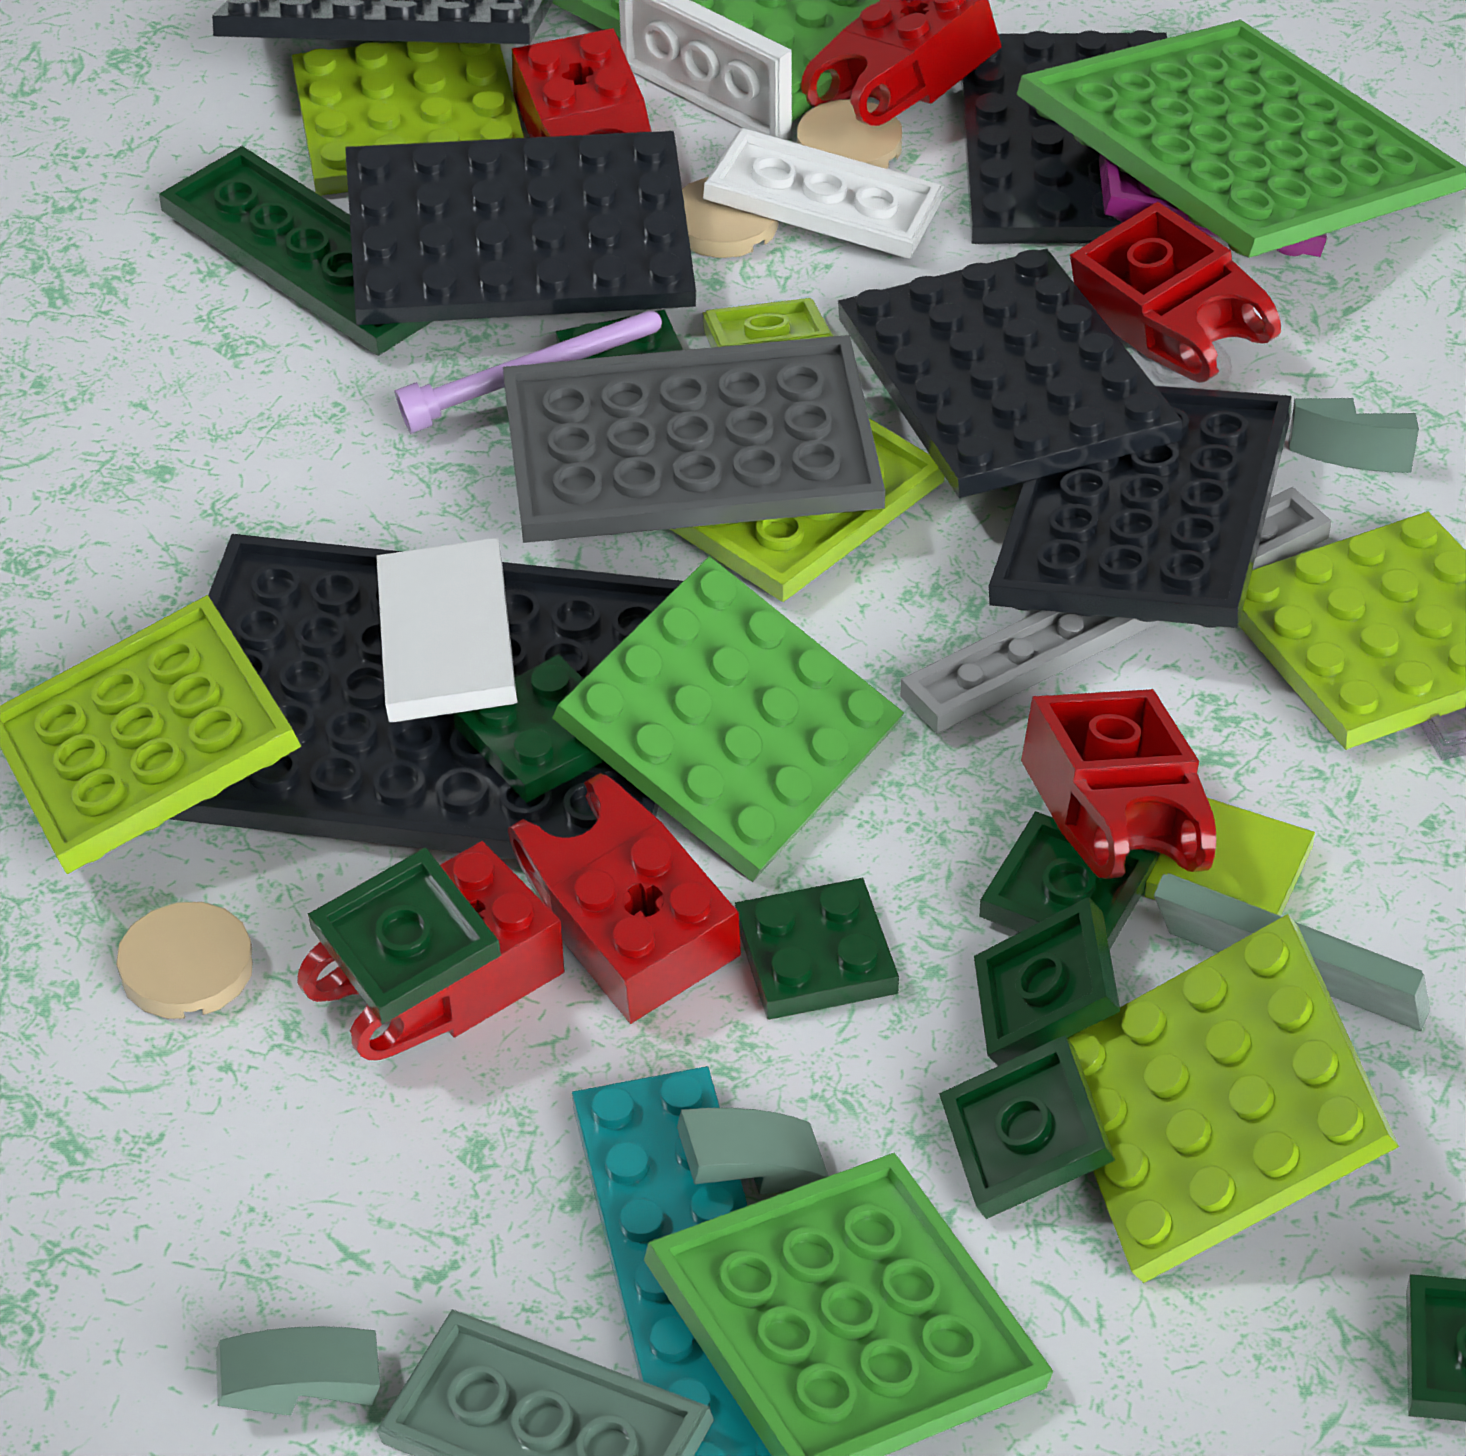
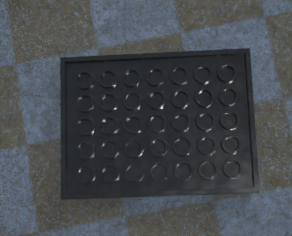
[170,534,683,859]

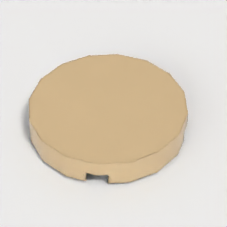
[797,100,902,169]
[682,177,779,258]
[116,902,253,1019]

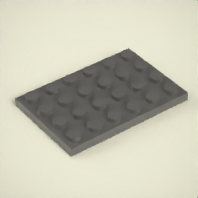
[503,335,885,543]

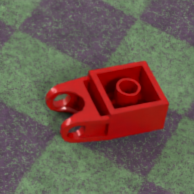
[801,0,1002,126]
[512,28,652,138]
[1070,202,1281,383]
[1021,689,1216,878]
[508,773,741,1024]
[297,841,565,1060]

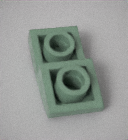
[1288,398,1419,473]
[677,1108,828,1194]
[216,1326,380,1416]

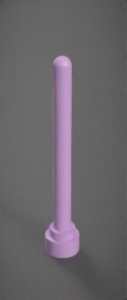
[394,311,662,434]

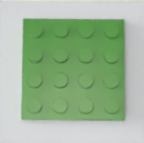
[552,556,904,882]
[644,1152,1053,1456]

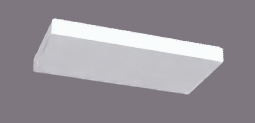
[619,0,792,141]
[703,128,944,259]
[376,537,517,722]

